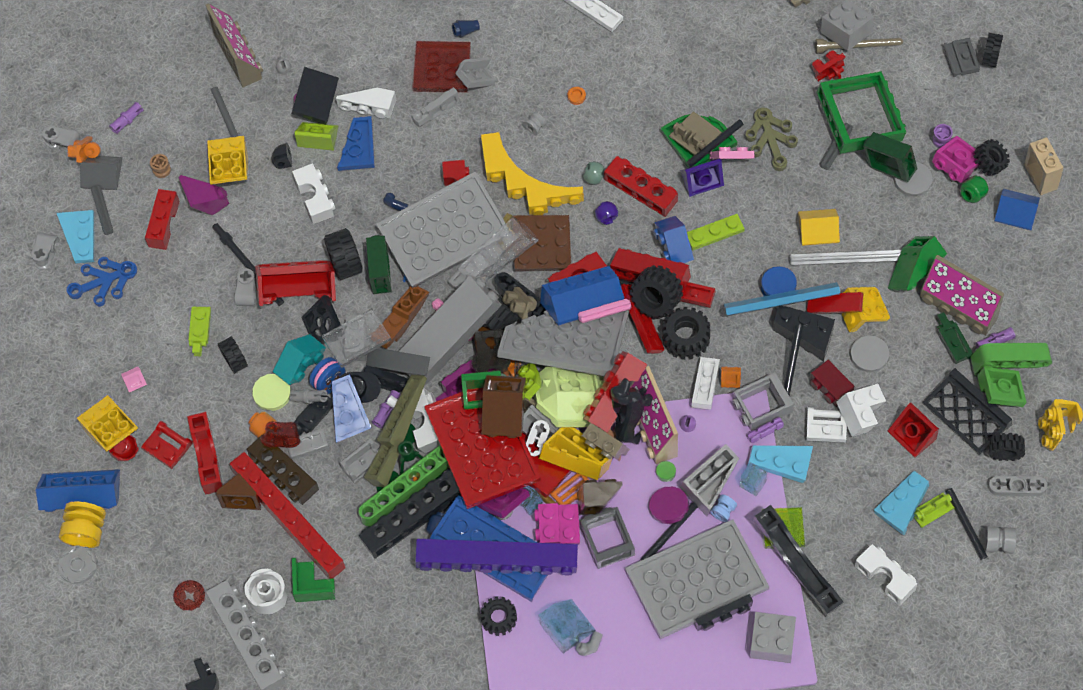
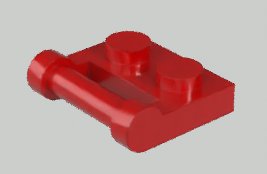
[141,421,193,469]

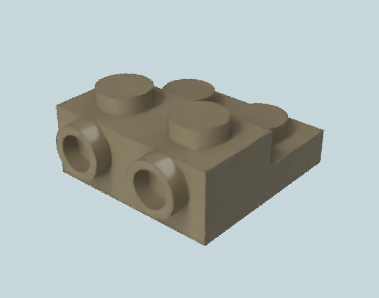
[582,423,630,460]

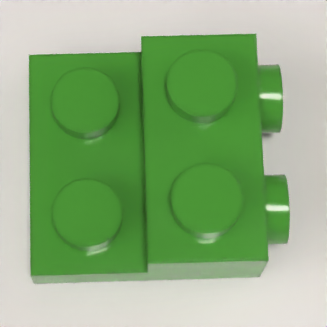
[977,367,1027,407]

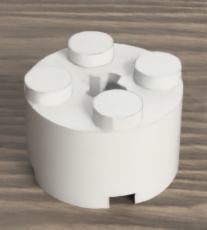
[244,569,287,615]

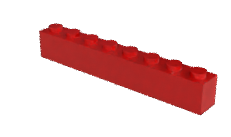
[229,452,346,579]

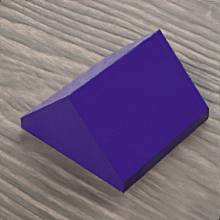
[680,158,724,197]

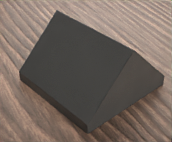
[80,156,123,190]

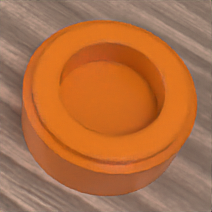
[567,87,586,105]

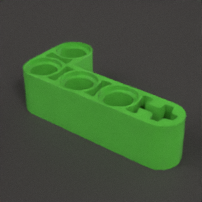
[970,343,1052,377]

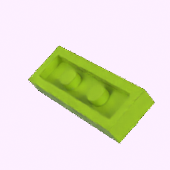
[687,214,745,251]

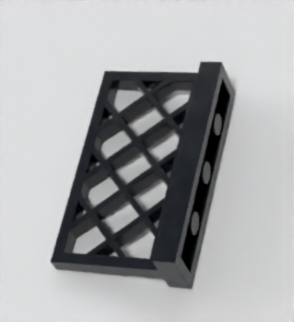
[922,368,1012,455]

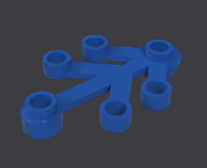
[66,257,137,307]

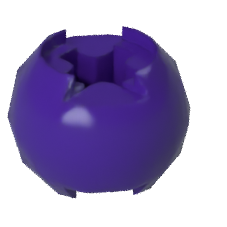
[595,201,618,225]

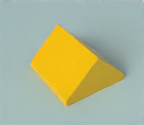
[798,209,840,246]

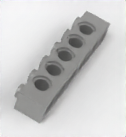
[206,580,285,690]

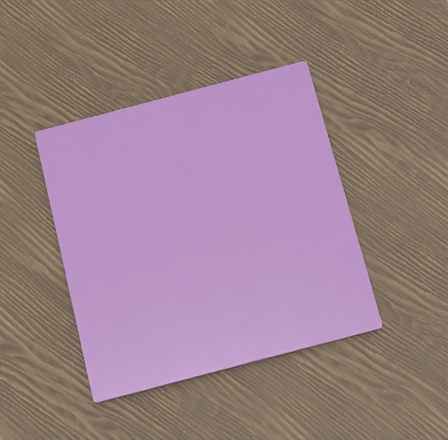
[475,390,817,690]

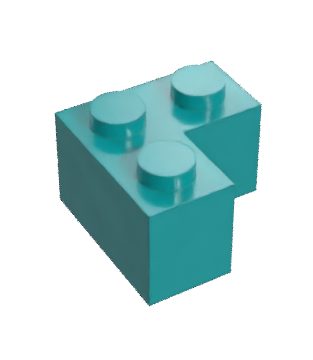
[273,334,326,385]

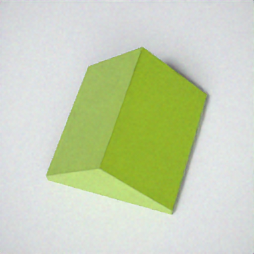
[295,122,339,151]

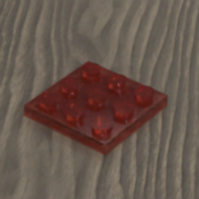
[413,41,471,92]

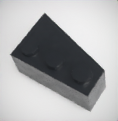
[773,305,835,362]

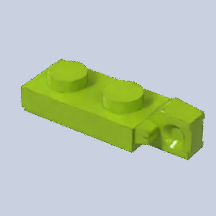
[188,307,211,356]

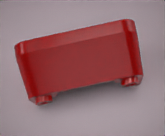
[255,260,336,306]

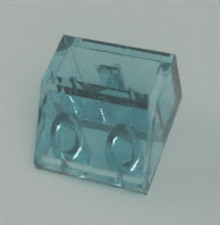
[538,599,596,654]

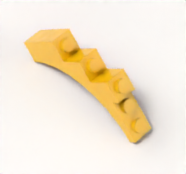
[481,132,584,215]

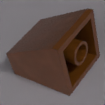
[482,375,526,438]

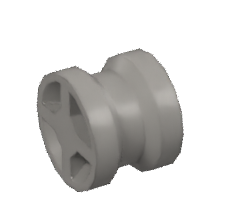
[523,112,546,135]

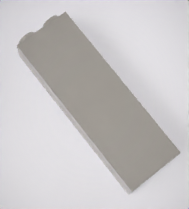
[399,276,502,386]

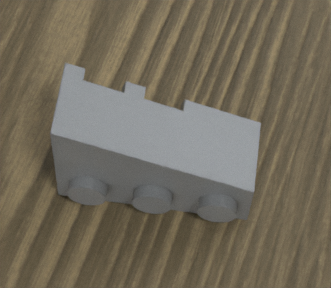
[680,444,739,516]

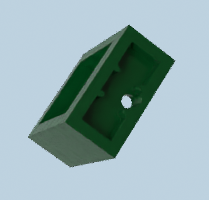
[864,132,918,182]
[366,235,392,295]

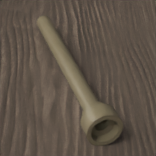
[815,38,903,54]

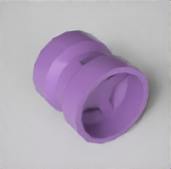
[932,124,953,148]

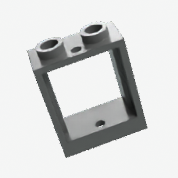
[580,507,635,569]

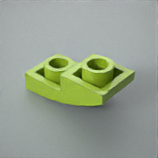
[518,363,541,400]

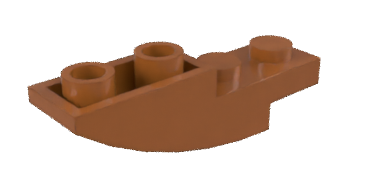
[371,286,429,349]

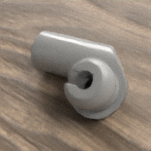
[576,632,603,656]

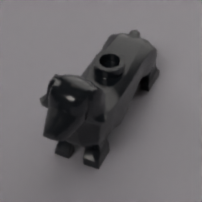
[610,378,653,444]

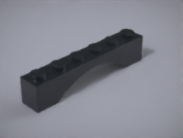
[753,505,844,617]

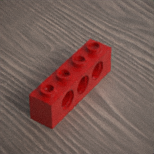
[604,156,678,217]

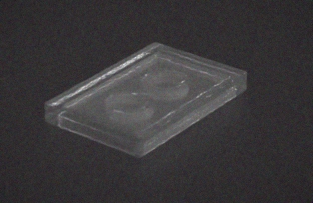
[322,308,391,368]

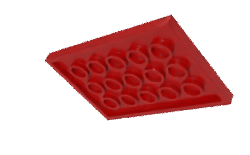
[424,388,541,509]

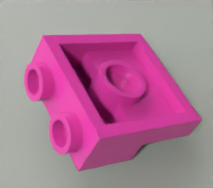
[932,136,979,183]
[535,503,580,545]

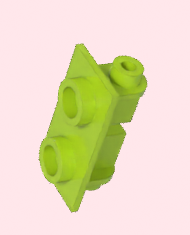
[914,493,954,528]

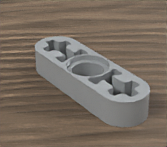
[988,476,1047,496]

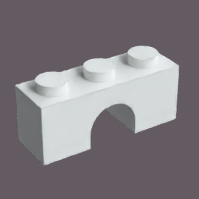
[292,163,335,224]
[413,388,440,453]
[855,544,917,606]

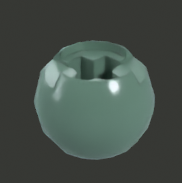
[583,161,605,185]

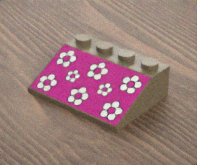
[205,3,263,88]
[920,255,1004,336]

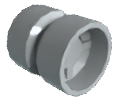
[985,526,1016,553]

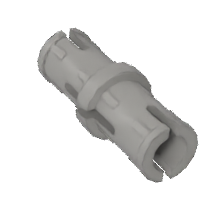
[289,388,328,404]

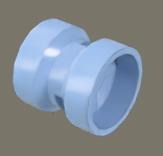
[710,494,737,522]

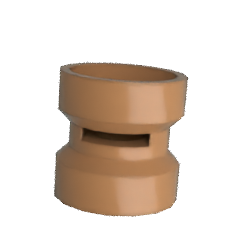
[150,154,171,178]

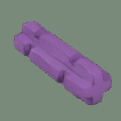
[747,417,784,443]

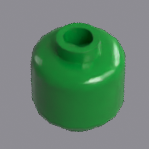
[960,175,989,203]

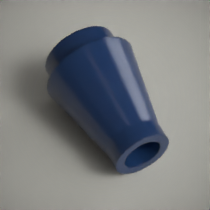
[452,20,480,38]

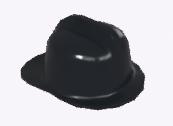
[338,372,381,403]

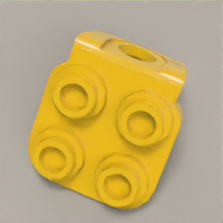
[1038,399,1083,451]

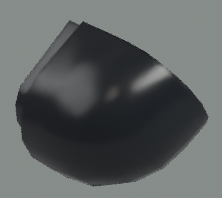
[271,143,292,169]

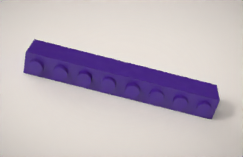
[416,539,578,576]

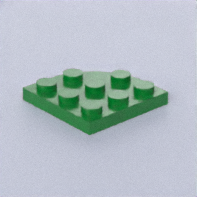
[660,114,737,168]

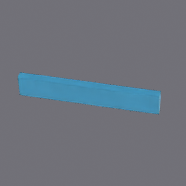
[724,282,840,315]

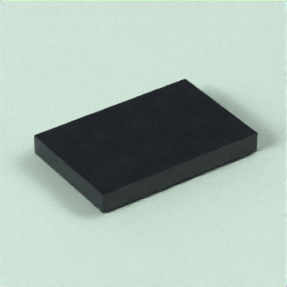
[291,67,339,125]

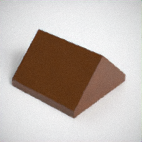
[216,473,261,510]

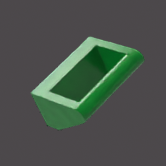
[461,371,501,409]

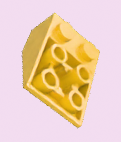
[207,136,248,185]
[77,395,138,452]

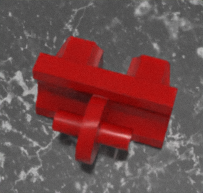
[812,50,846,82]

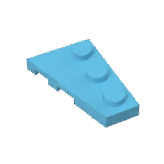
[57,210,94,263]
[747,445,813,483]
[874,471,929,535]

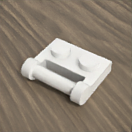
[806,407,847,442]

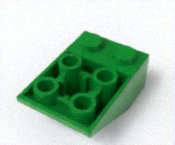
[888,236,947,291]

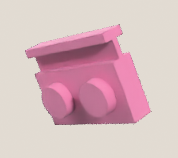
[710,147,754,159]

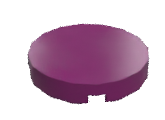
[649,486,689,524]

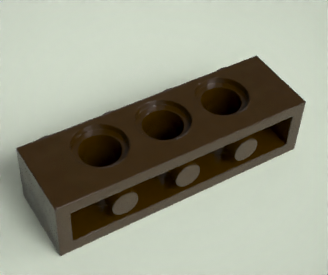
[247,434,319,505]

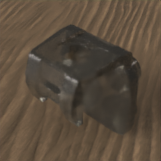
[472,329,511,373]

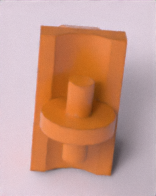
[68,136,101,163]

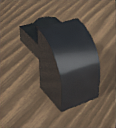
[185,658,219,690]

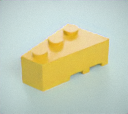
[539,427,613,480]

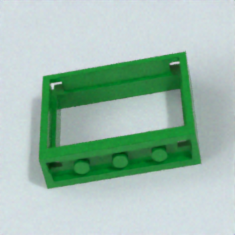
[816,71,906,154]

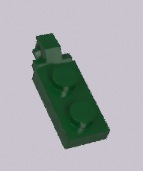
[936,312,973,364]

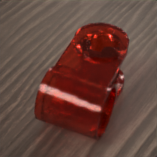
[261,421,301,448]

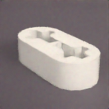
[526,420,550,456]

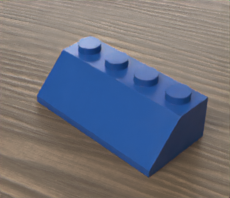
[540,266,624,325]
[36,469,120,512]

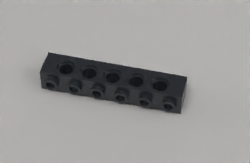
[358,469,462,559]

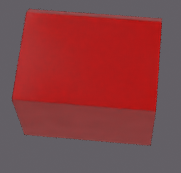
[888,402,939,458]

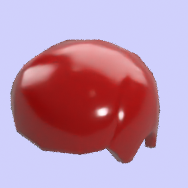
[108,435,139,461]

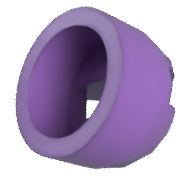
[680,415,696,432]

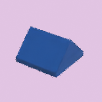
[994,189,1040,230]

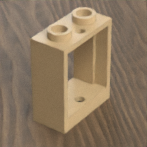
[1024,137,1063,195]

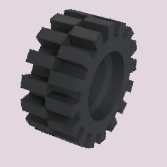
[982,32,1003,68]
[974,139,1010,176]
[218,336,248,374]
[989,433,1025,461]
[480,596,517,636]

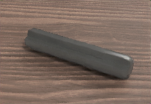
[820,123,853,170]
[91,185,114,235]

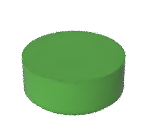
[656,461,676,482]

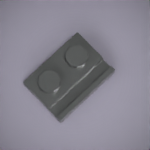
[943,38,980,77]

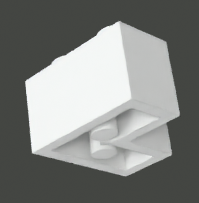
[836,384,886,437]

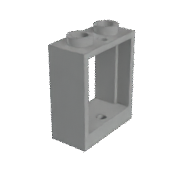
[732,373,794,431]

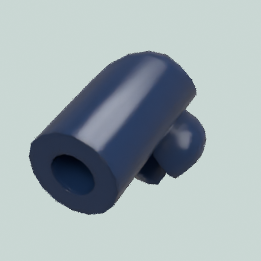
[383,193,408,211]

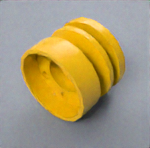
[58,501,106,548]

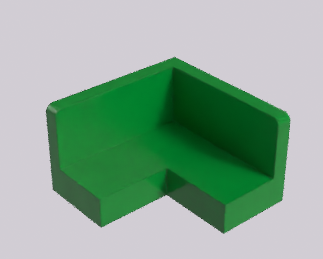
[292,558,335,602]

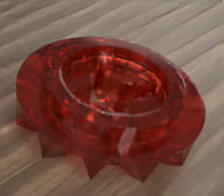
[173,580,206,611]

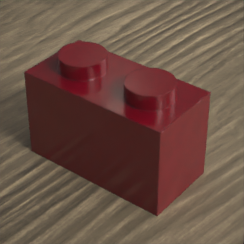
[810,359,855,407]

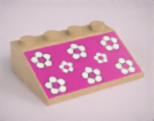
[630,366,678,464]

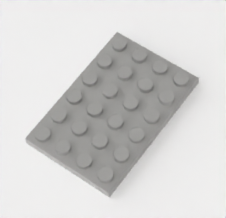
[376,172,512,288]
[625,519,769,639]

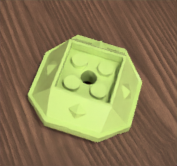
[534,366,614,427]

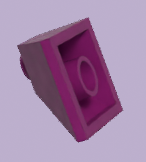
[178,175,230,215]

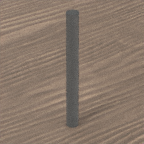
[211,87,238,137]

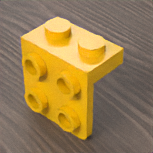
[841,287,890,332]

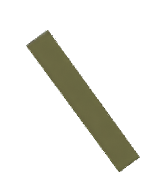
[364,374,427,487]

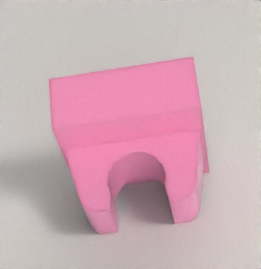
[121,366,147,392]

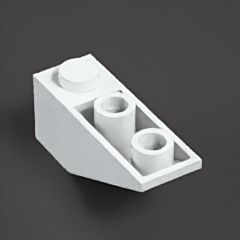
[336,87,396,118]

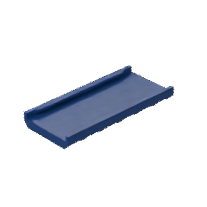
[430,495,548,602]

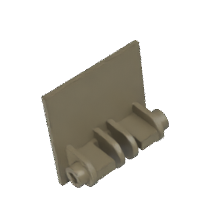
[669,111,722,155]

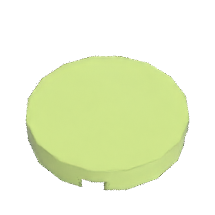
[253,374,291,411]

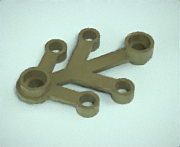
[745,108,798,171]

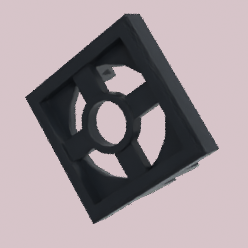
[302,295,344,345]

